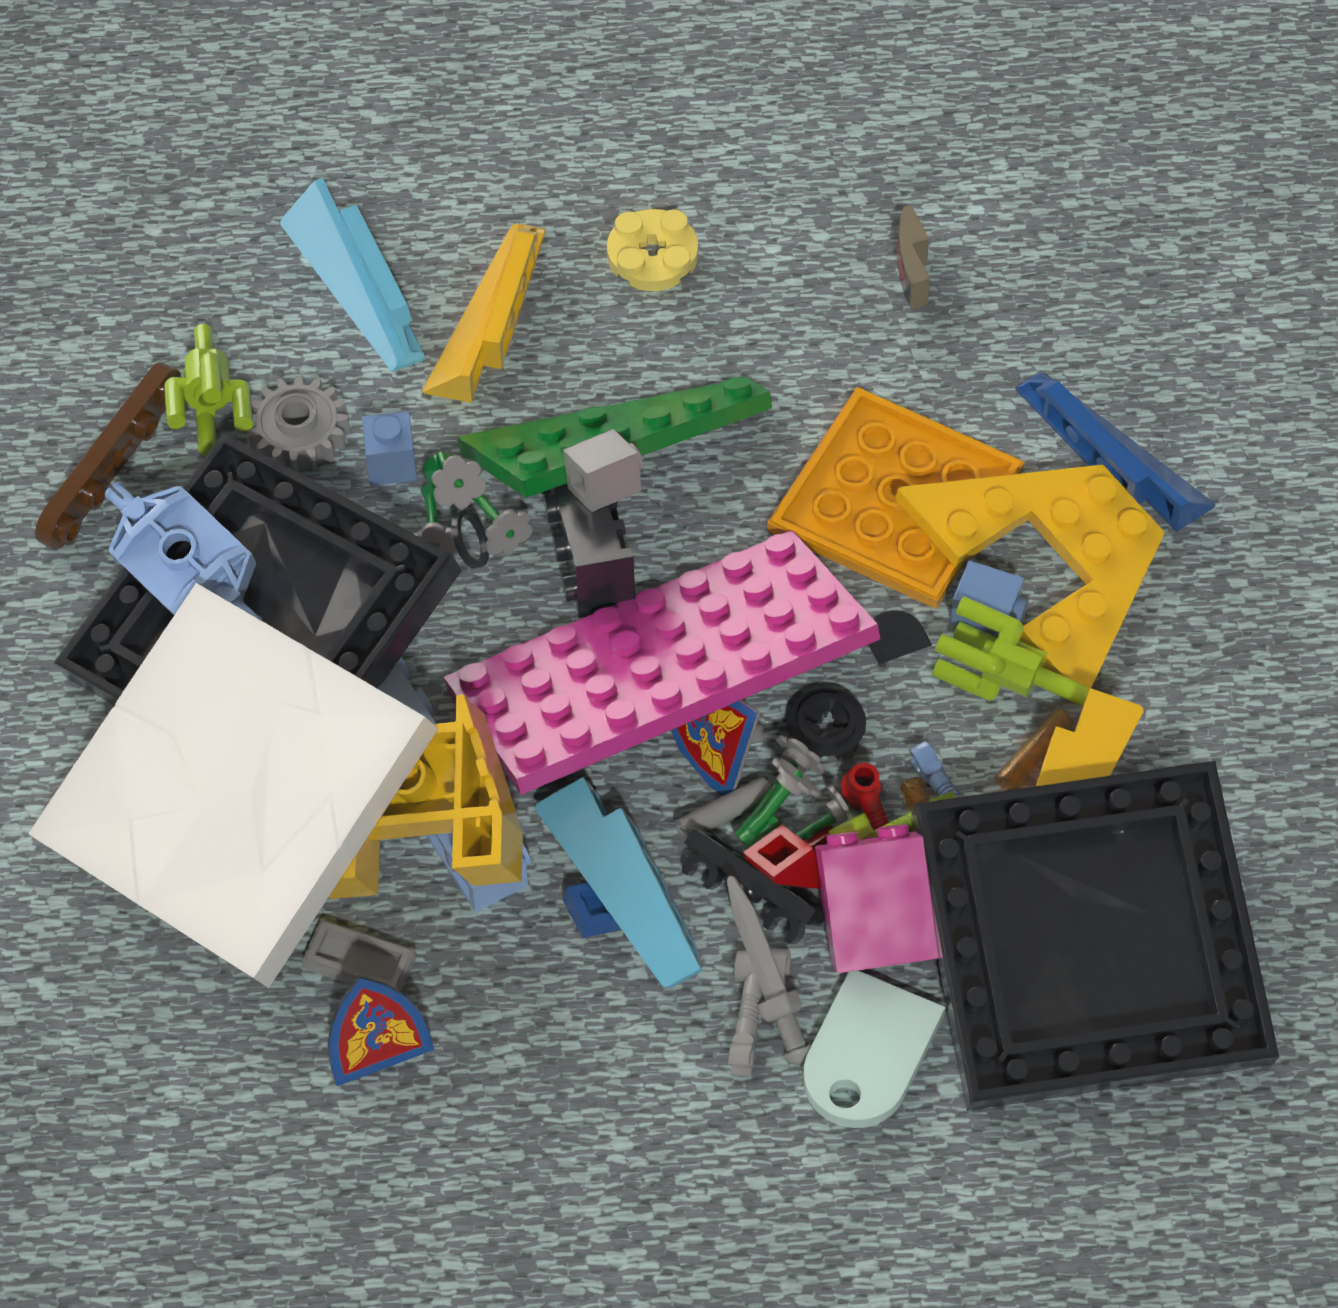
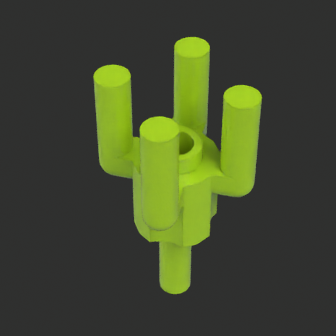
[164,324,253,456]
[932,596,1090,706]

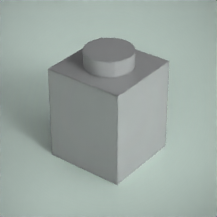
[563,429,643,512]

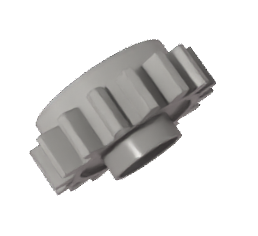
[247,376,350,473]

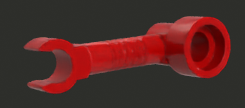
[839,763,890,831]

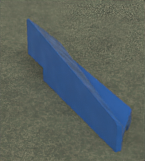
[1016,372,1216,532]

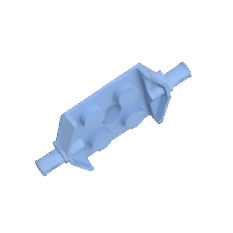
[105,482,262,621]

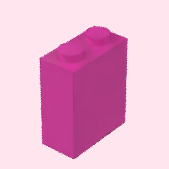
[815,825,939,973]

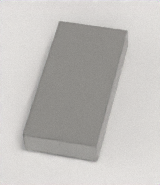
[301,919,417,992]

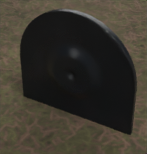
[869,610,932,665]

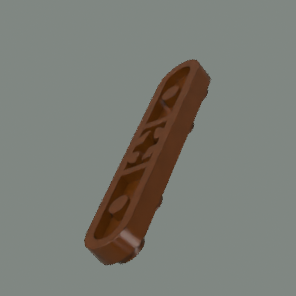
[35,362,181,550]

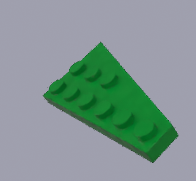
[458,377,772,498]

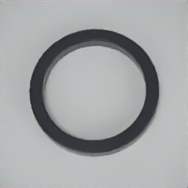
[451,509,489,569]

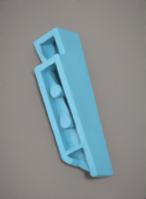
[280,178,425,371]

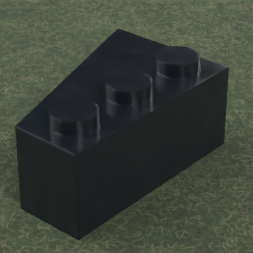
[543,483,635,618]

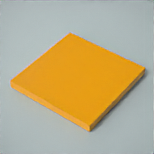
[767,387,1024,609]

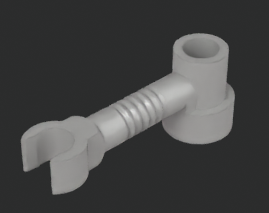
[728,948,791,1077]

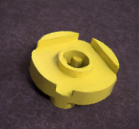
[607,209,698,291]

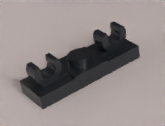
[682,828,825,944]

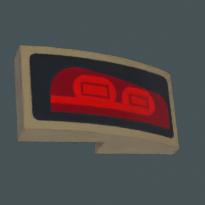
[897,205,930,310]

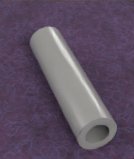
[675,777,770,841]

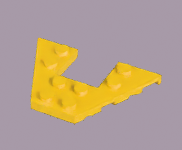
[895,465,1165,707]

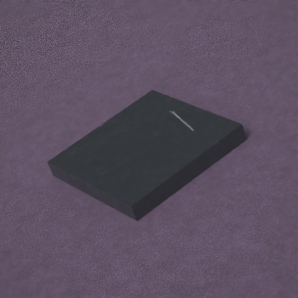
[54,433,462,706]
[911,761,1279,1111]

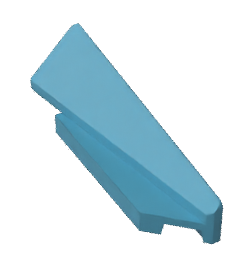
[535,777,703,988]

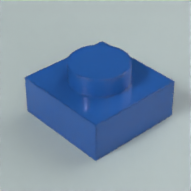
[563,882,621,938]

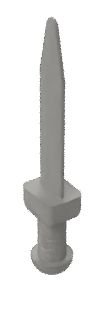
[727,876,812,1065]

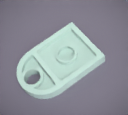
[803,970,945,1128]

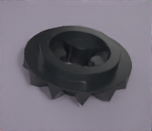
[787,688,866,761]

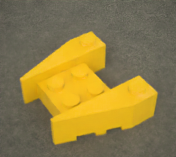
[329,695,523,899]

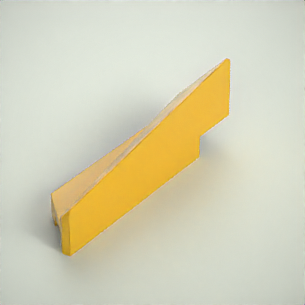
[422,223,546,403]

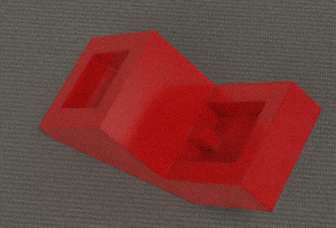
[743,824,834,889]

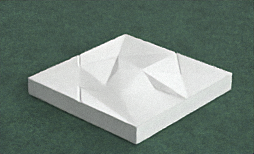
[28,583,438,988]

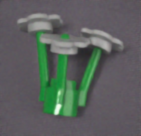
[413,452,533,558]
[734,735,854,849]

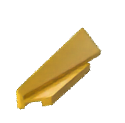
[1035,688,1144,786]

